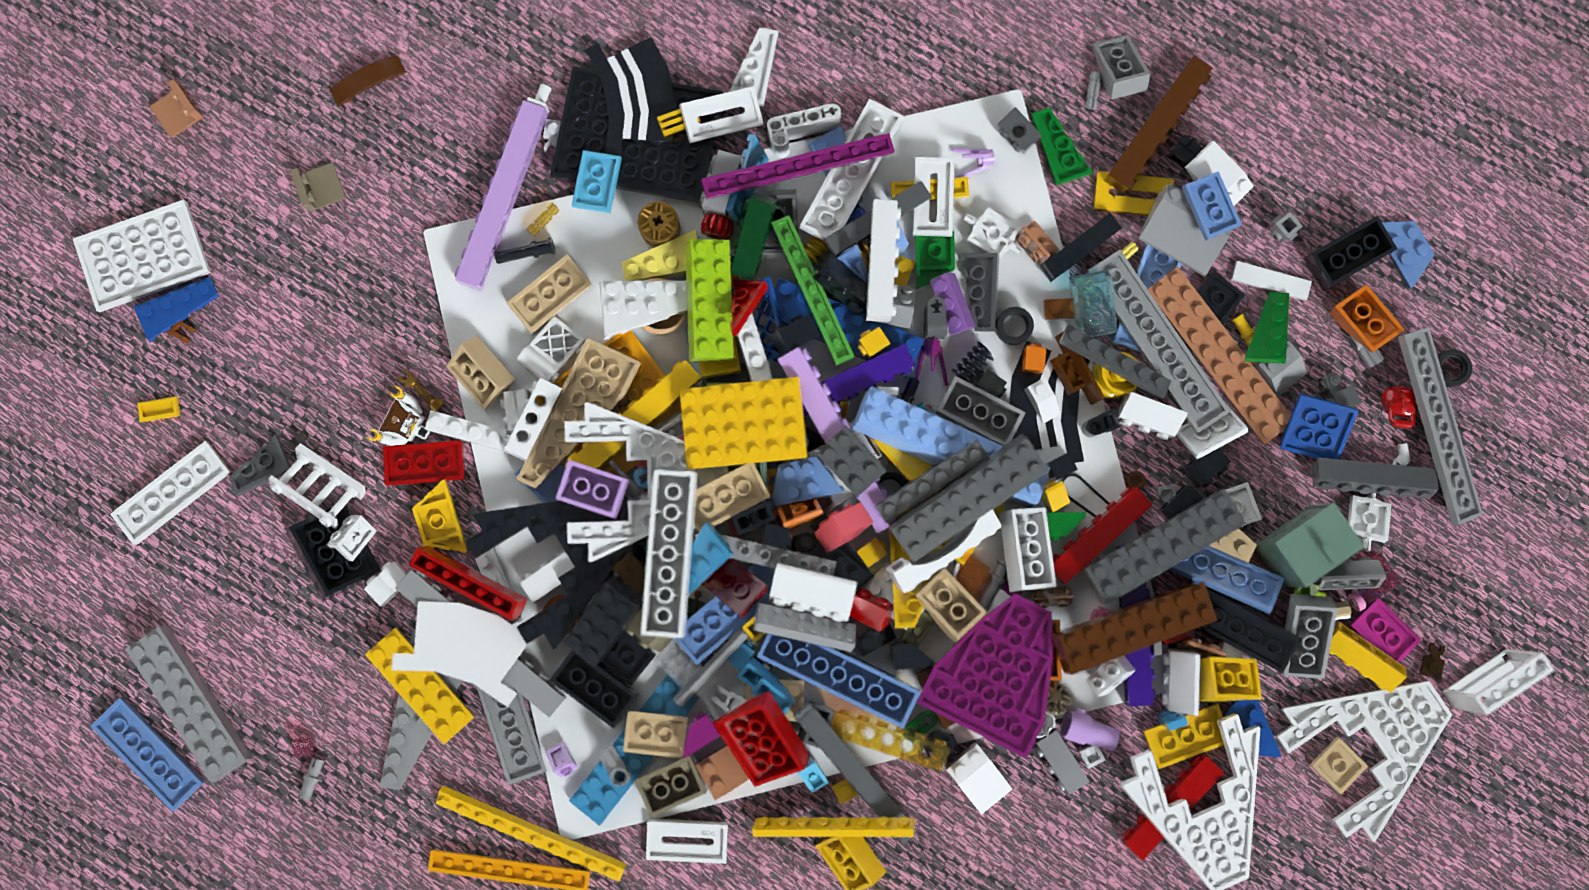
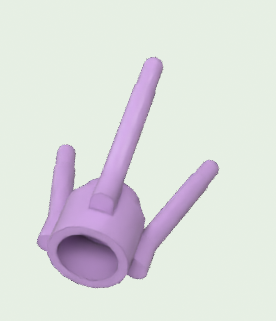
[951,148,995,178]

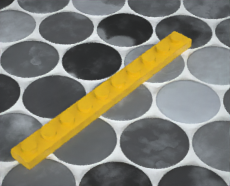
[436,785,627,881]

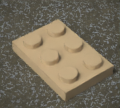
[623,710,688,758]

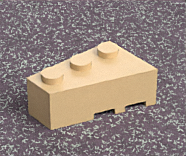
[1209,528,1257,563]

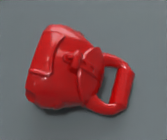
[1381,386,1418,429]

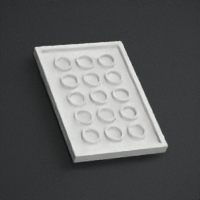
[73,200,211,312]

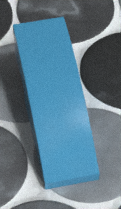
[737,656,795,715]

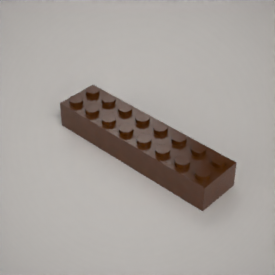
[1051,581,1217,675]

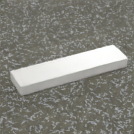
[1231,261,1312,301]

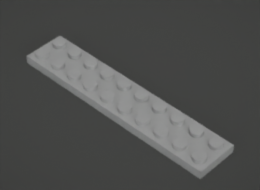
[1087,250,1231,434]
[1398,327,1483,526]
[447,591,547,785]

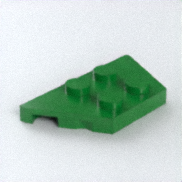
[915,221,955,289]

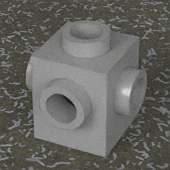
[1268,212,1303,244]

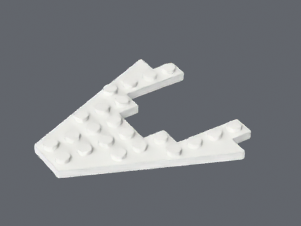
[565,402,728,562]
[1275,681,1452,842]
[1119,713,1260,890]

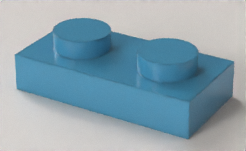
[1156,708,1188,731]

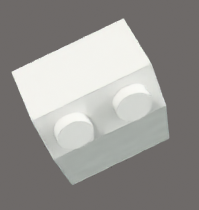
[1185,141,1253,206]
[944,742,1012,814]

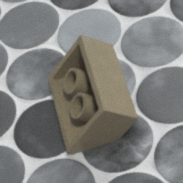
[634,755,708,818]

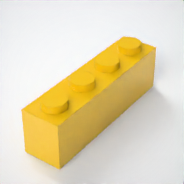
[1329,622,1407,693]

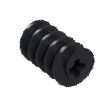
[951,341,994,384]

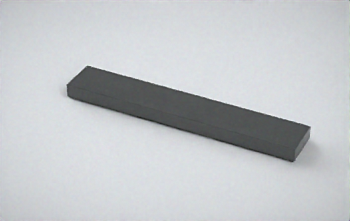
[824,180,932,256]

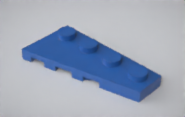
[133,277,219,343]

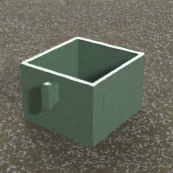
[1254,502,1365,587]

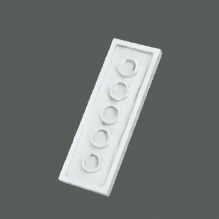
[110,441,231,545]

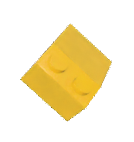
[1199,657,1262,701]

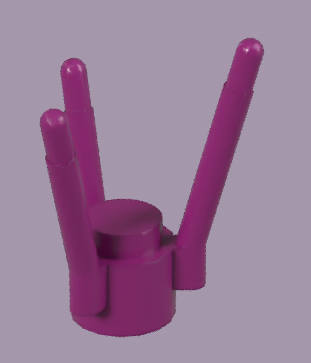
[915,339,948,386]

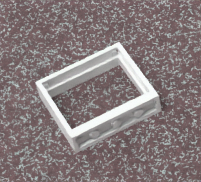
[1442,649,1554,715]

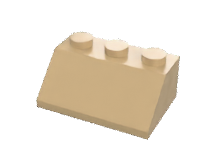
[446,336,516,410]

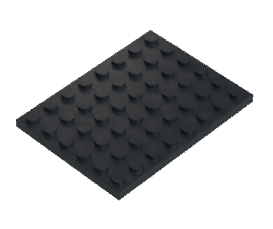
[550,66,724,203]

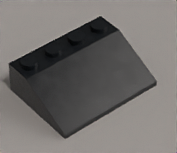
[286,505,381,602]

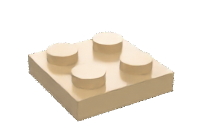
[1310,737,1368,795]

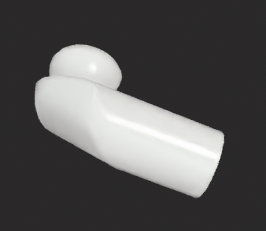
[1392,443,1411,466]

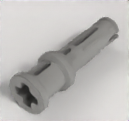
[978,559,1007,611]

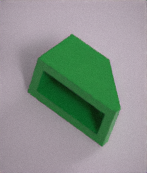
[1046,512,1086,541]

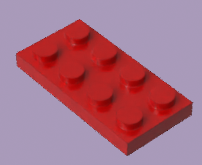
[383,440,465,486]

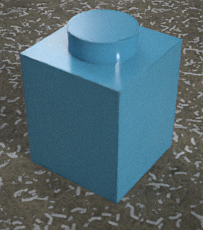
[727,639,755,671]

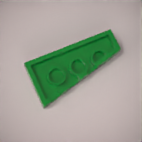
[1031,107,1094,187]
[1244,292,1290,364]

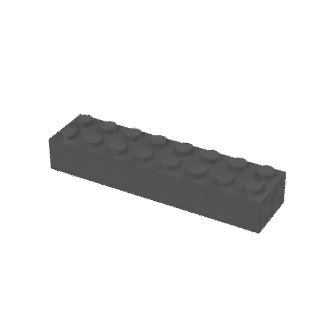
[888,434,1049,563]
[1082,489,1246,605]

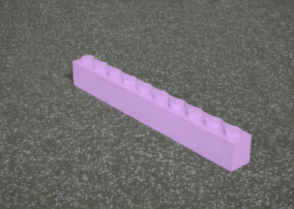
[455,100,548,291]
[778,346,899,533]

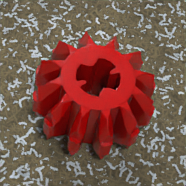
[700,213,734,240]

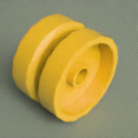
[1091,352,1138,399]

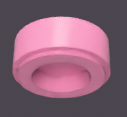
[1348,591,1366,612]

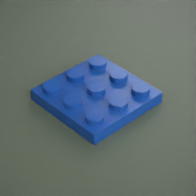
[1279,393,1359,459]

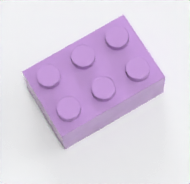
[556,460,629,518]

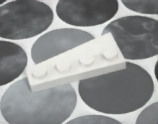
[729,28,778,107]

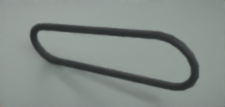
[1062,474,1110,517]

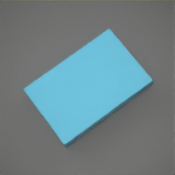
[571,150,622,214]

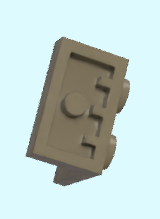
[290,163,346,212]

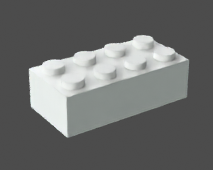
[999,508,1057,592]

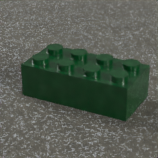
[730,192,778,281]

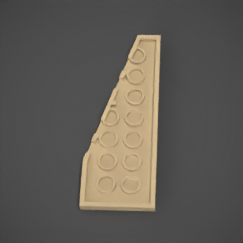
[517,337,641,488]

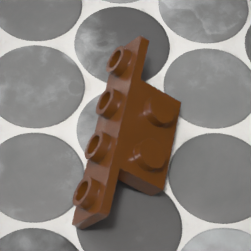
[1050,331,1104,405]

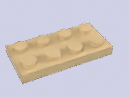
[507,254,592,334]
[694,463,771,533]

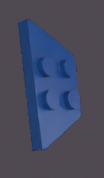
[1223,700,1282,758]

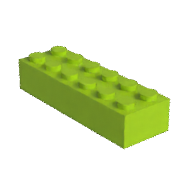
[685,239,734,362]

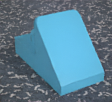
[797,756,829,793]

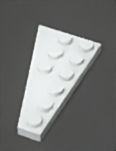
[599,281,688,340]

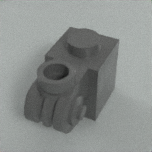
[1318,373,1362,407]

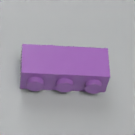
[930,273,976,335]

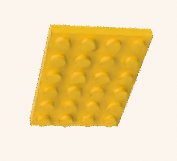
[680,377,808,470]

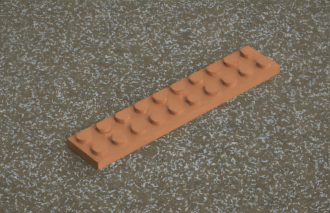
[1147,266,1291,445]

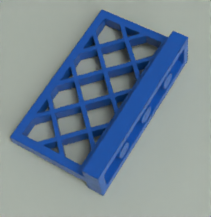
[731,277,789,367]

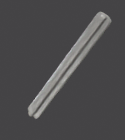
[673,628,748,707]

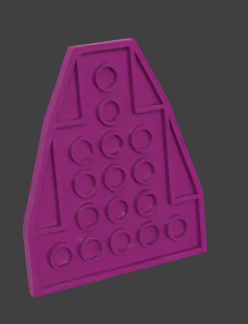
[916,594,1053,759]

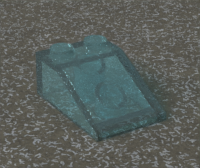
[1069,270,1117,337]

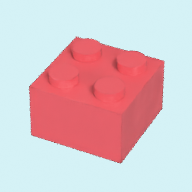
[814,502,874,553]

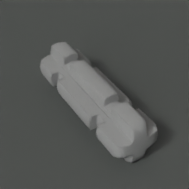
[1085,71,1101,110]

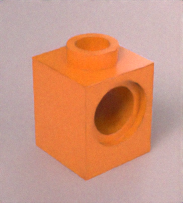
[1022,343,1046,374]

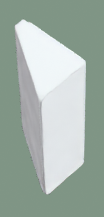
[652,410,684,438]

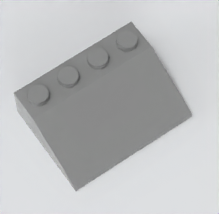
[1138,183,1232,276]

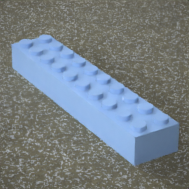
[852,386,1050,508]

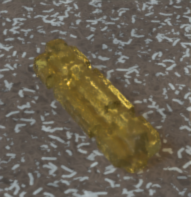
[527,203,559,236]

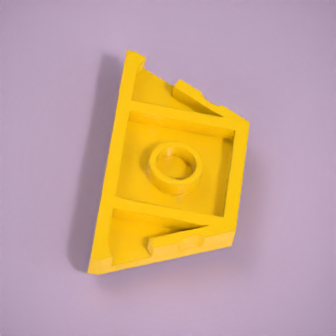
[412,479,468,553]

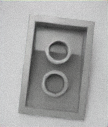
[1092,35,1150,99]

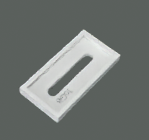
[679,86,764,143]
[913,157,954,237]
[646,818,728,864]

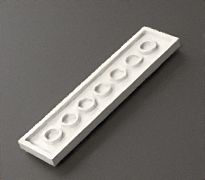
[799,99,904,241]

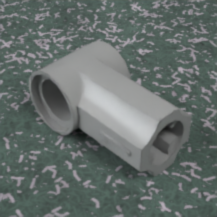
[1346,336,1384,368]
[598,745,631,786]

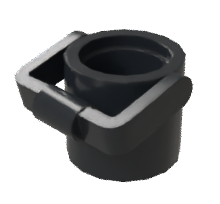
[923,729,960,766]

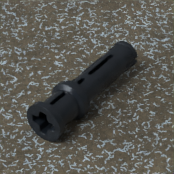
[494,237,556,264]

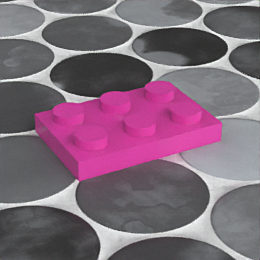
[1349,598,1421,663]

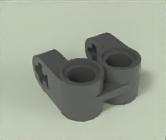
[924,297,947,340]

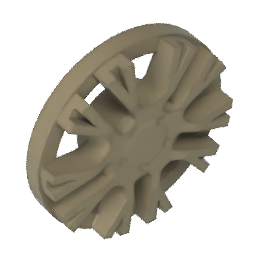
[1046,681,1072,716]

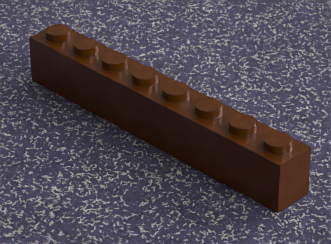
[1104,55,1213,194]

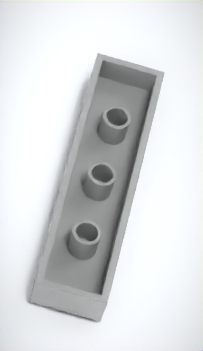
[754,603,856,652]

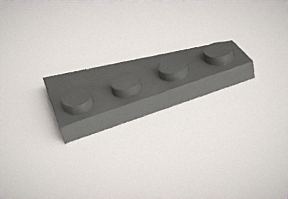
[960,253,999,332]

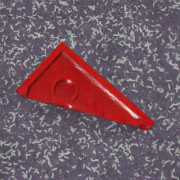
[730,280,768,336]

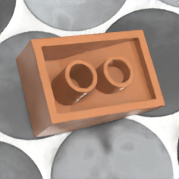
[695,745,749,800]

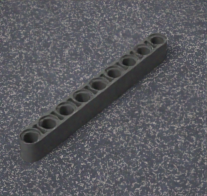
[793,702,918,845]

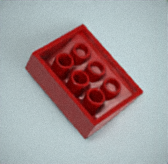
[713,691,810,787]

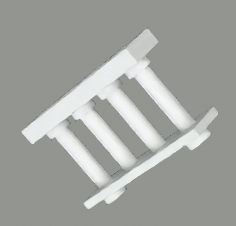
[269,443,366,529]

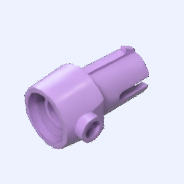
[1060,707,1120,751]

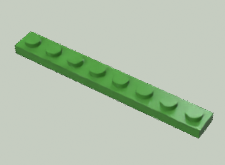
[771,215,854,365]

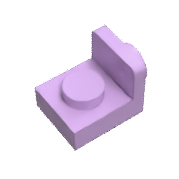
[545,742,578,777]

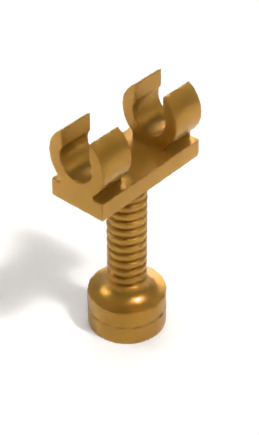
[397,370,445,412]

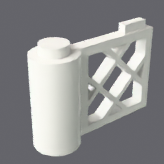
[517,316,585,383]

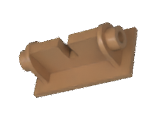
[1031,586,1074,608]

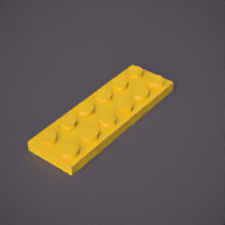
[365,627,476,744]

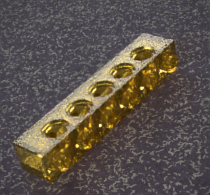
[830,708,951,772]

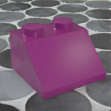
[683,711,720,758]

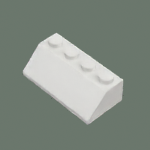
[769,563,857,621]

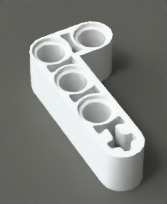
[767,104,842,158]

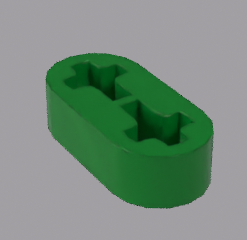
[903,711,938,742]

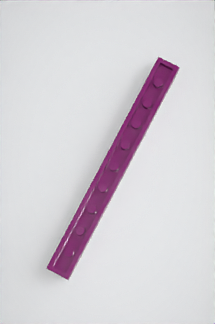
[701,133,895,200]

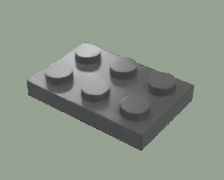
[816,426,887,497]

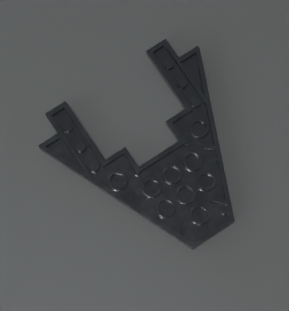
[465,494,631,650]

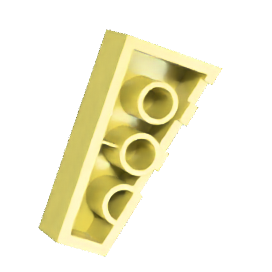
[622,230,698,281]

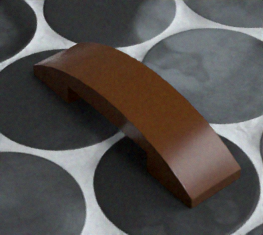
[330,55,406,107]

